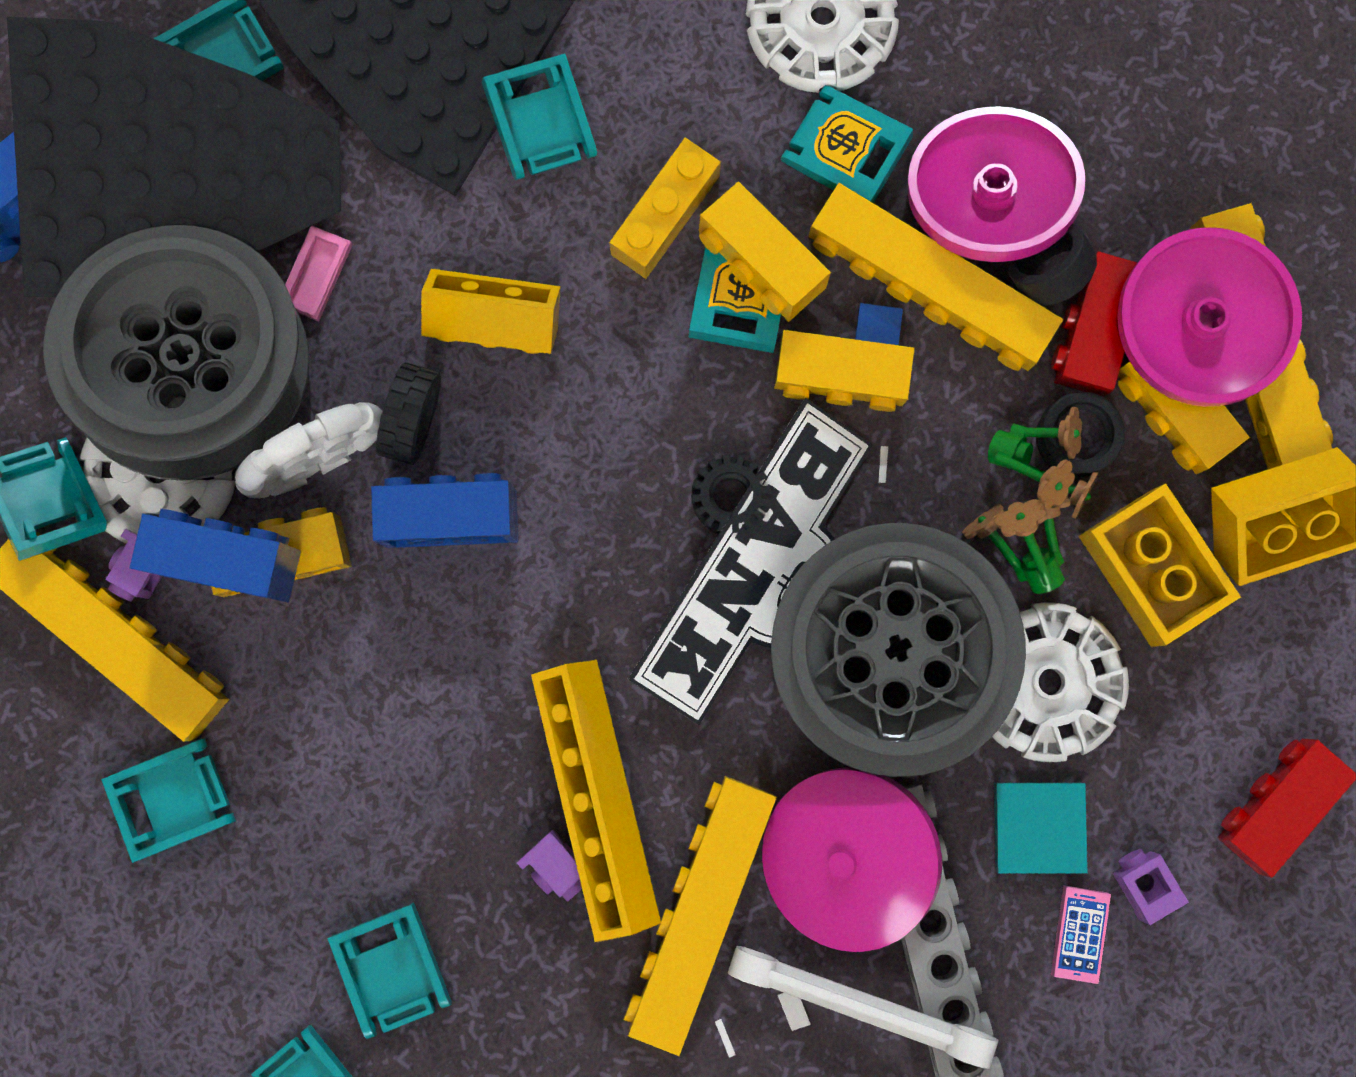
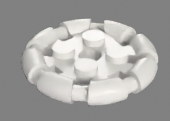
[746,0,899,93]
[79,396,235,543]
[235,402,383,498]
[992,602,1129,762]

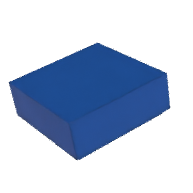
[855,303,903,345]

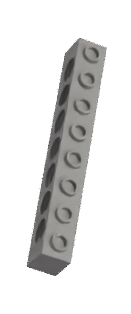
[901,783,1004,1077]

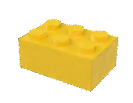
[1211,447,1356,586]
[1079,484,1241,647]

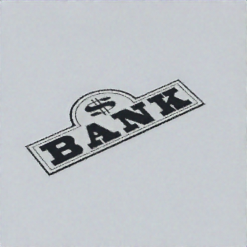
[628,398,873,725]

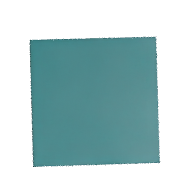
[994,783,1087,873]

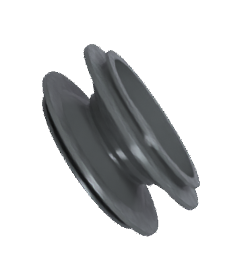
[43,225,310,481]
[771,523,1026,776]

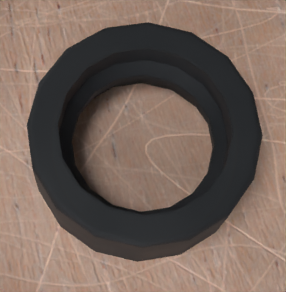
[1007,223,1097,306]
[1036,391,1125,477]

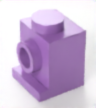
[105,529,162,602]
[517,829,582,902]
[1112,849,1189,925]

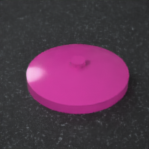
[908,107,1085,262]
[1117,228,1302,407]
[762,767,942,952]

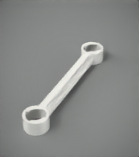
[728,946,998,1069]

